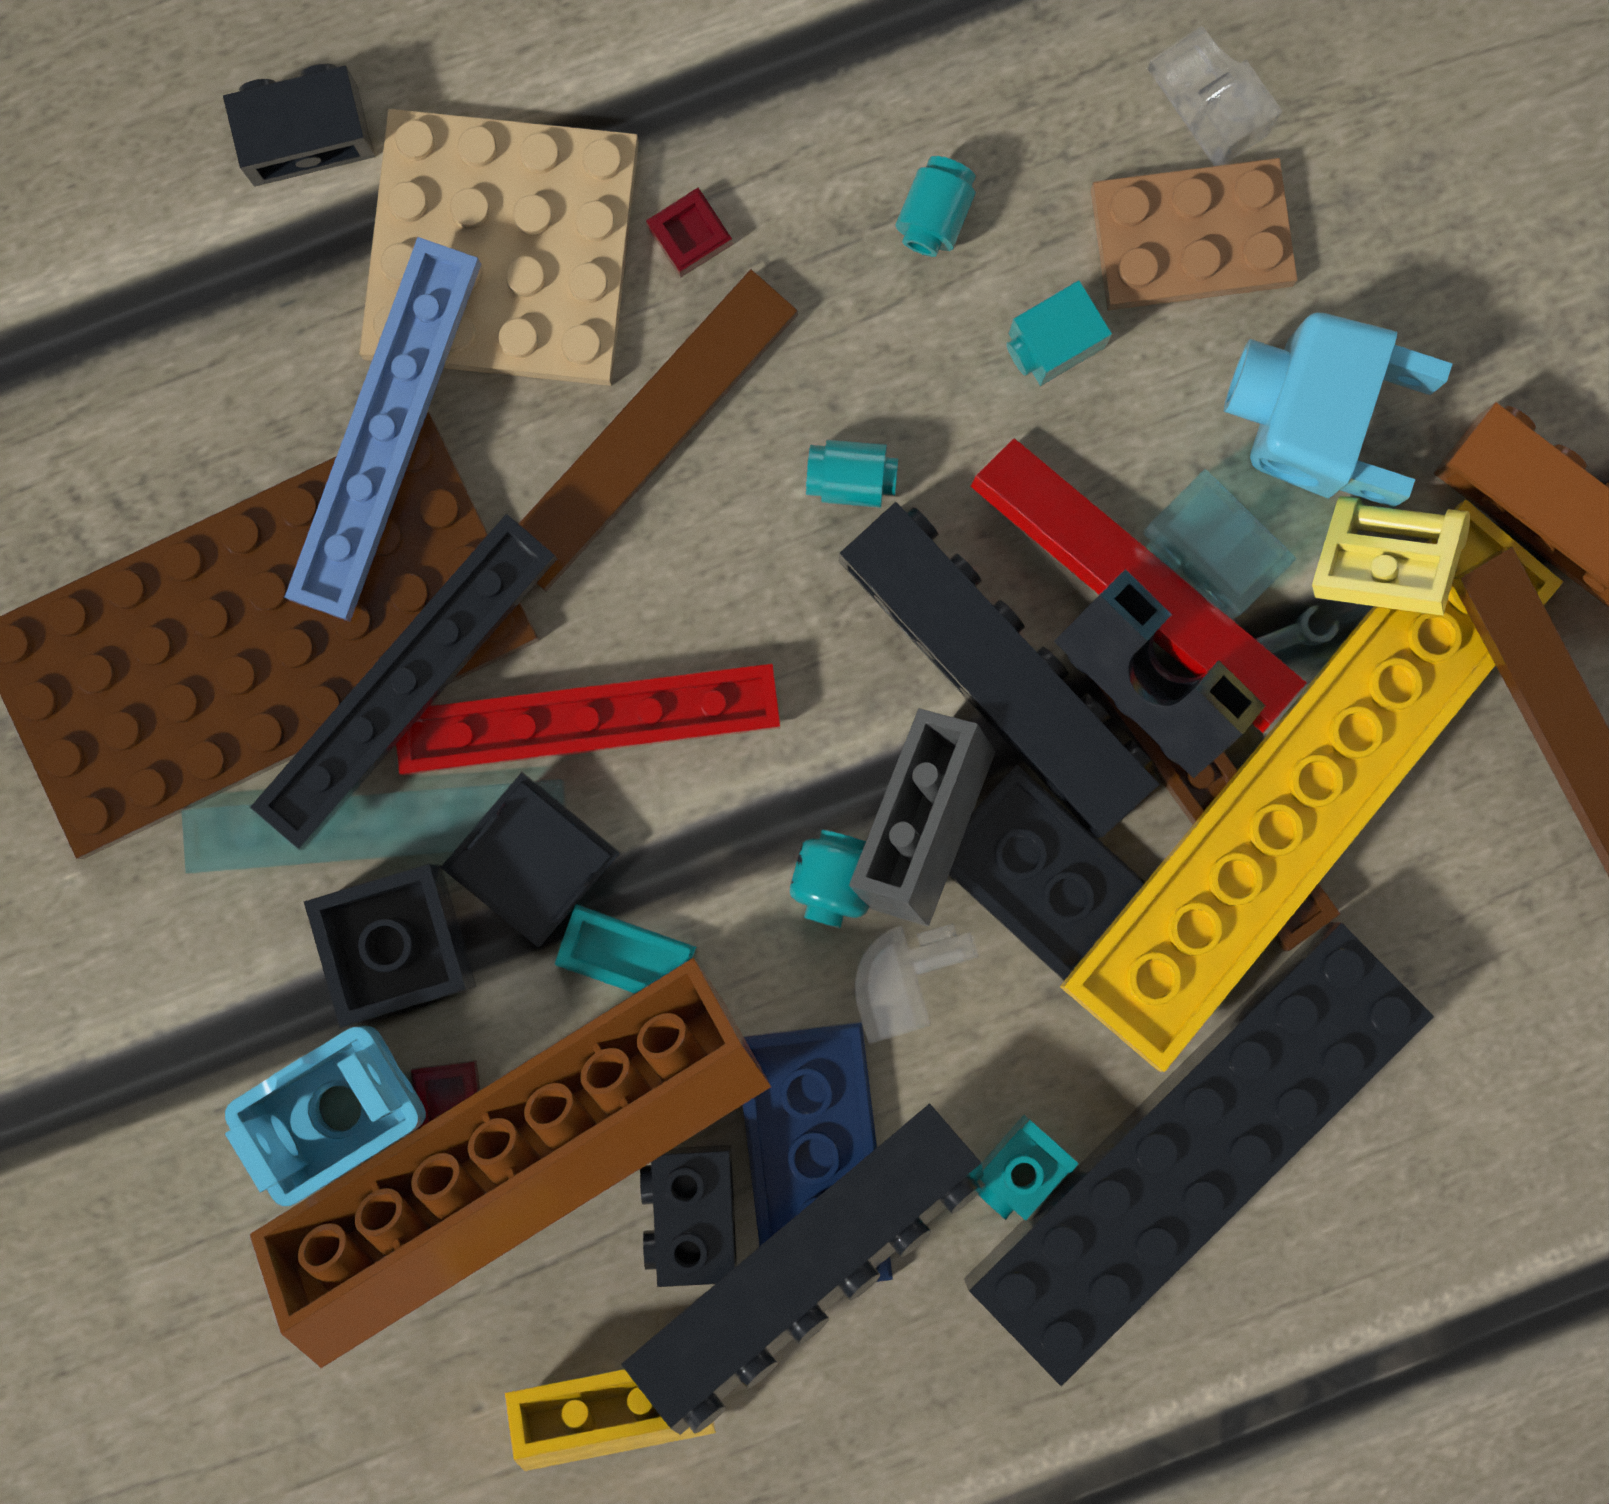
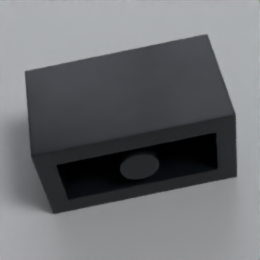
[223,64,375,187]

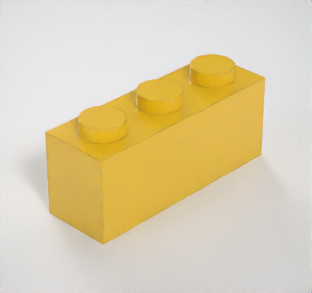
[505,1369,716,1471]

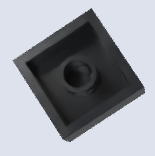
[303,864,477,1027]

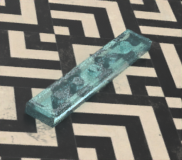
[181,779,566,874]

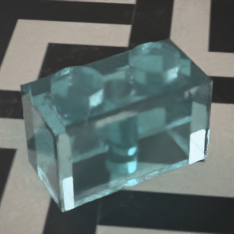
[1143,469,1297,620]

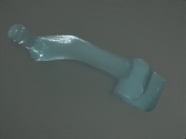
[1256,605,1339,653]

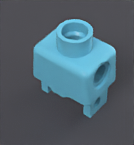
[1224,312,1452,508]
[225,1026,426,1206]

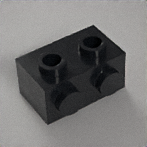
[640,1145,737,1287]

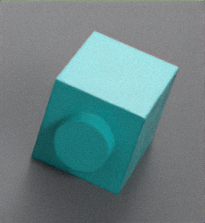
[1006,280,1112,386]

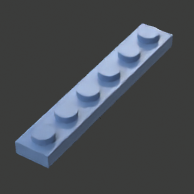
[285,237,481,622]

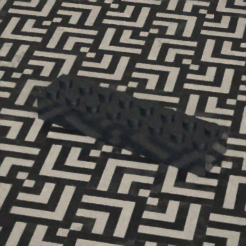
[964,922,1435,1387]

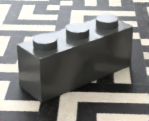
[849,708,996,927]

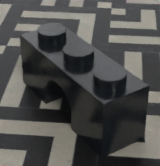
[1054,569,1265,778]

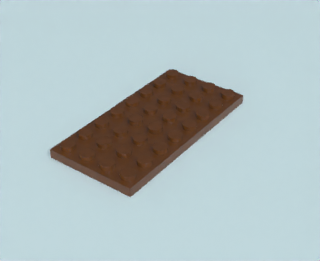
[0,412,539,859]

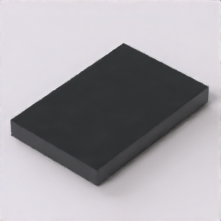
[949,765,1145,981]

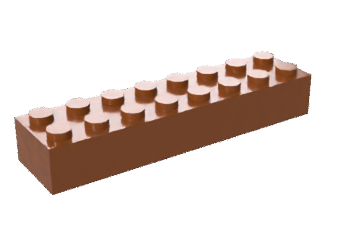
[250,958,771,1368]

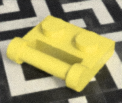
[1312,496,1470,616]

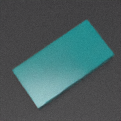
[554,905,697,994]

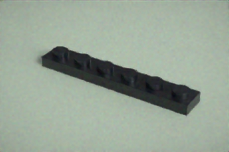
[250,514,557,850]

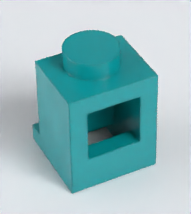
[978,1115,1079,1221]

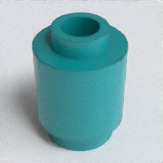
[895,156,976,257]
[806,440,898,508]

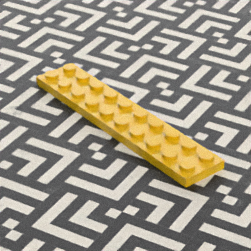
[1060,500,1563,1072]

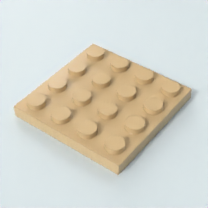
[359,109,639,386]

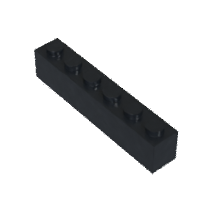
[839,502,1160,838]
[621,1103,984,1435]

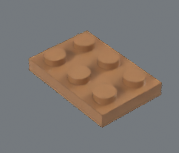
[1090,158,1297,311]

